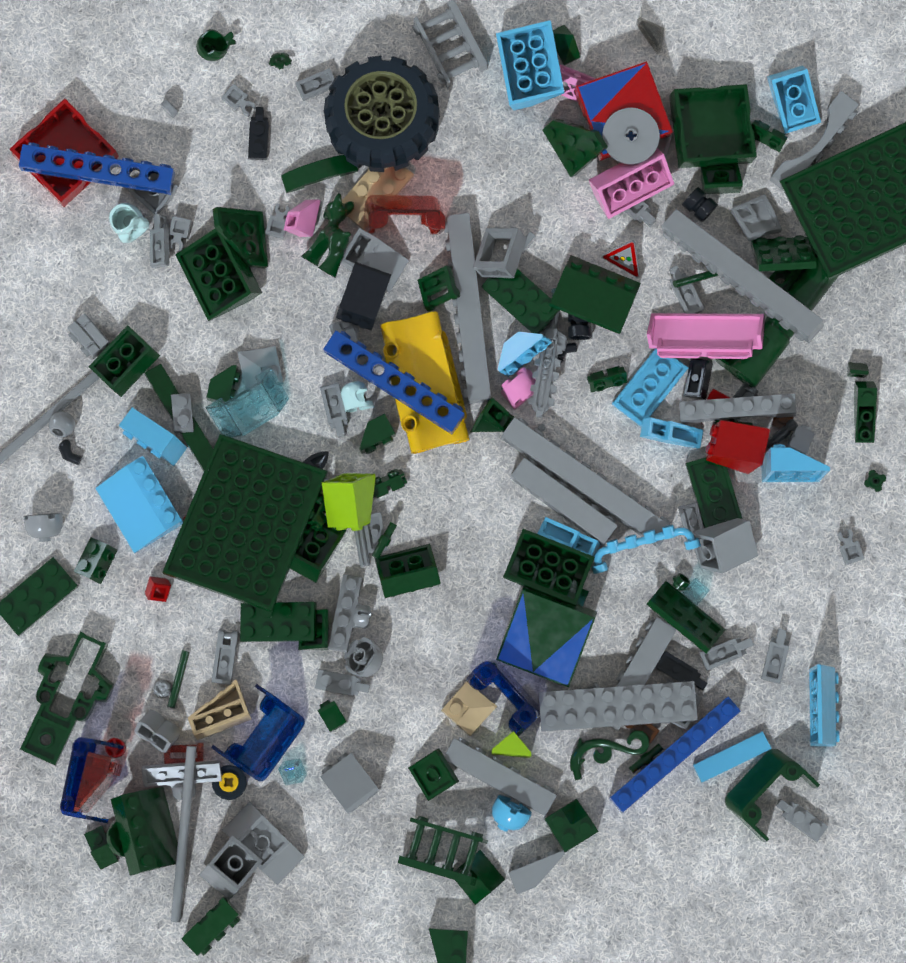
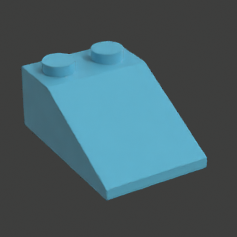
[767,65,821,134]

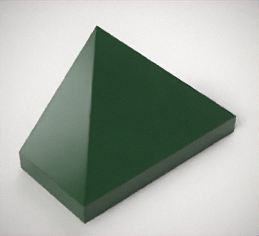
[553,25,581,65]

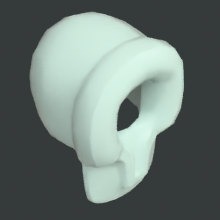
[109,203,150,243]

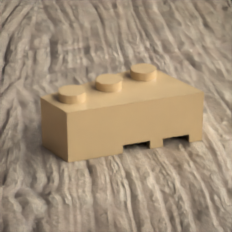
[188,679,252,741]

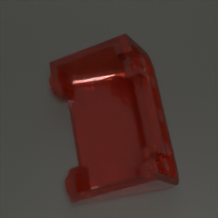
[364,195,445,235]

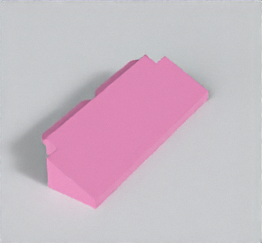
[647,313,765,359]

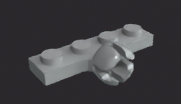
[328,574,371,653]
[141,760,222,800]

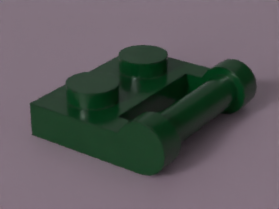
[417,265,460,312]

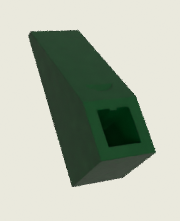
[854,381,877,443]

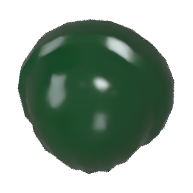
[196,29,236,61]

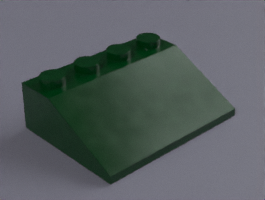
[176,229,262,321]
[549,255,641,334]
[290,519,347,583]
[503,529,595,606]
[110,787,178,876]

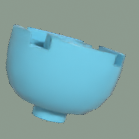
[492,795,532,832]

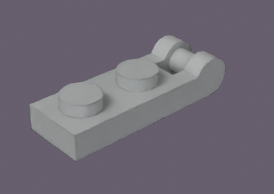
[211,629,239,685]

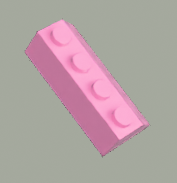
[589,148,674,219]

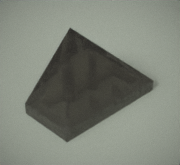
[636,17,665,54]

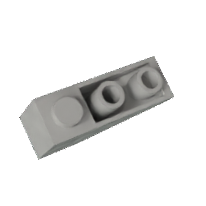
[508,848,565,894]

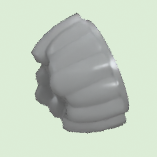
[153,680,172,698]

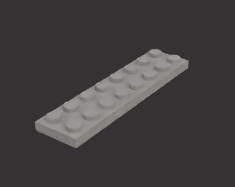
[538,681,698,732]

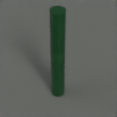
[673,271,719,288]
[167,650,189,709]

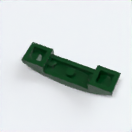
[281,155,358,193]

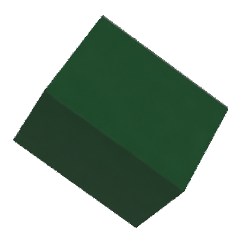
[701,164,743,194]
[298,609,329,650]
[454,850,505,905]

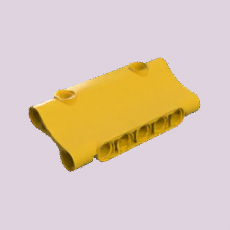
[380,311,470,454]

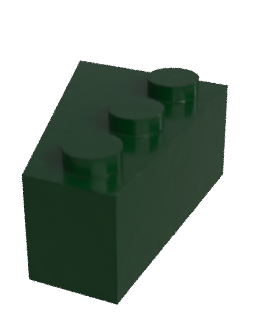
[181,897,241,956]
[429,928,468,963]

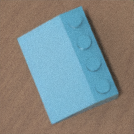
[496,20,565,110]
[761,444,830,482]
[96,456,183,553]
[809,664,839,747]

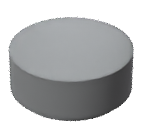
[160,100,178,118]

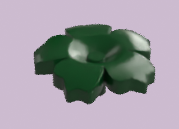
[269,52,292,70]

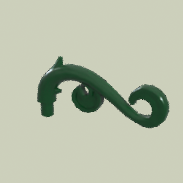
[570,730,650,781]

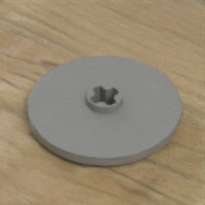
[602,108,660,165]

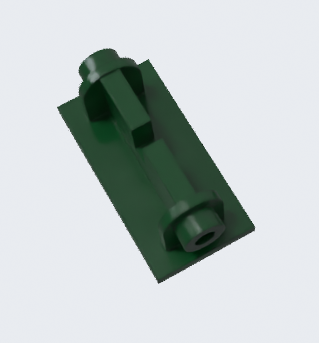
[751,120,788,152]
[587,366,627,393]
[373,469,407,498]
[308,493,327,531]

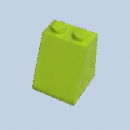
[322,473,376,531]

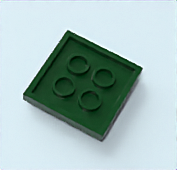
[751,235,817,272]

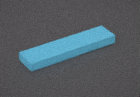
[693,731,771,783]

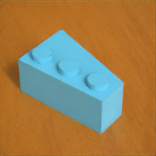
[119,407,187,466]

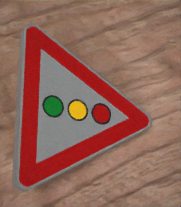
[603,240,640,277]

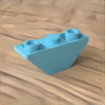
[498,332,552,377]

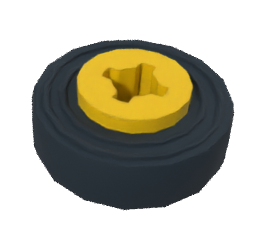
[212,765,247,800]

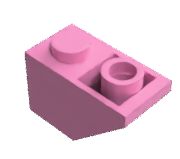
[284,199,321,237]

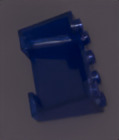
[466,659,540,737]

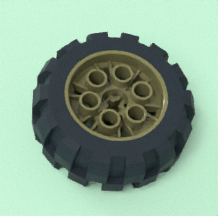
[324,55,440,172]

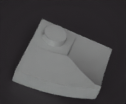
[731,194,782,241]
[238,346,284,392]

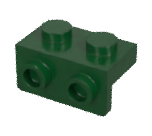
[74,537,117,584]

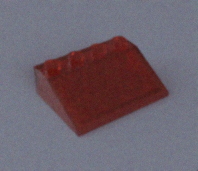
[74,752,123,813]

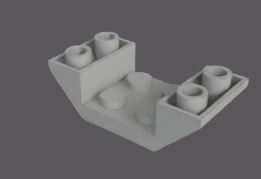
[222,802,305,885]

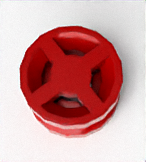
[105,738,126,758]

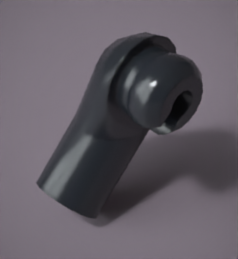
[558,343,577,363]
[59,440,82,466]

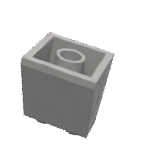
[692,518,758,574]
[320,753,380,814]
[199,835,262,900]

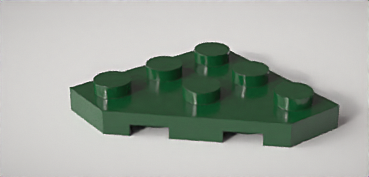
[543,119,608,177]
[213,207,268,268]

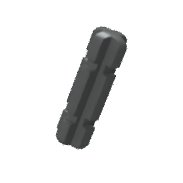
[767,419,798,449]

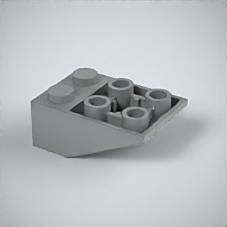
[341,228,409,293]

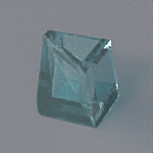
[682,578,710,606]
[278,759,307,785]

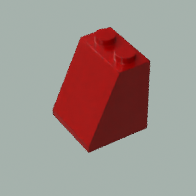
[706,420,770,474]

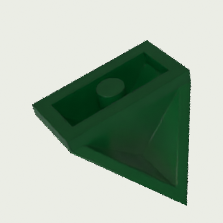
[470,397,514,433]

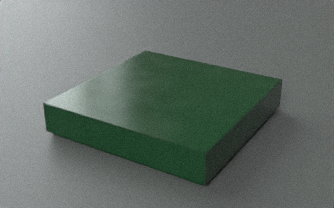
[408,748,459,801]

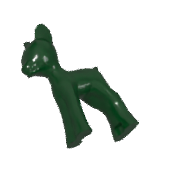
[301,193,355,278]

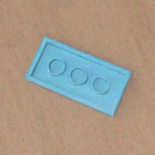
[612,348,689,427]

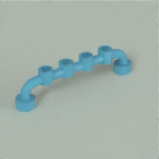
[591,525,701,574]

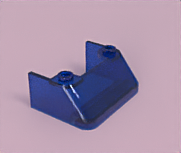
[211,684,305,781]
[60,737,124,823]

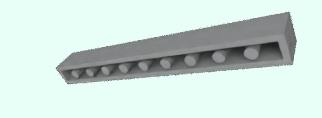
[661,209,824,343]
[443,213,491,404]
[500,417,671,548]

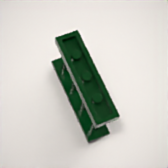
[397,816,488,886]

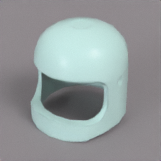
[341,381,374,413]

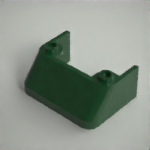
[725,749,820,842]

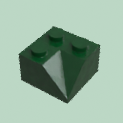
[544,799,599,853]

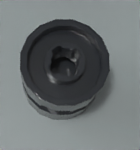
[682,187,718,223]
[568,314,593,340]

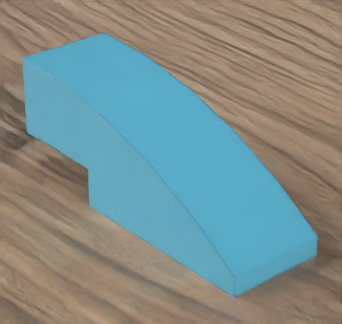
[640,417,703,449]
[537,517,601,556]

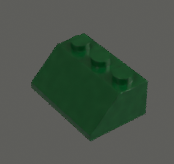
[88,325,161,397]
[374,544,441,598]

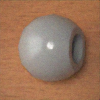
[48,411,75,438]

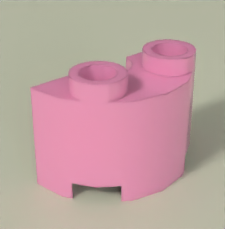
[500,367,536,410]

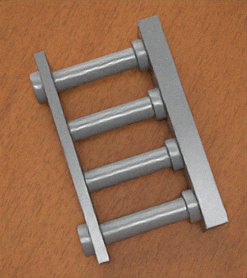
[412,0,487,88]

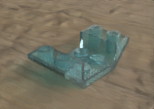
[205,367,289,437]

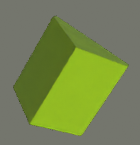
[491,731,531,758]

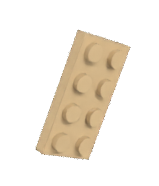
[342,167,414,231]

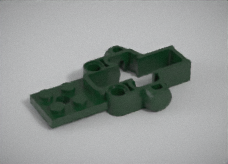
[20,631,114,766]

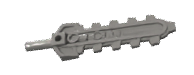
[528,311,567,417]

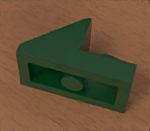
[84,826,118,870]

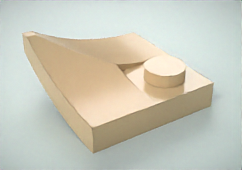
[441,681,497,736]

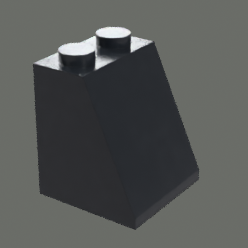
[336,262,391,331]

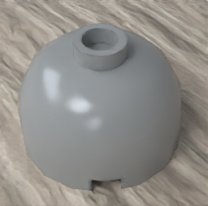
[24,513,63,542]
[344,637,383,677]

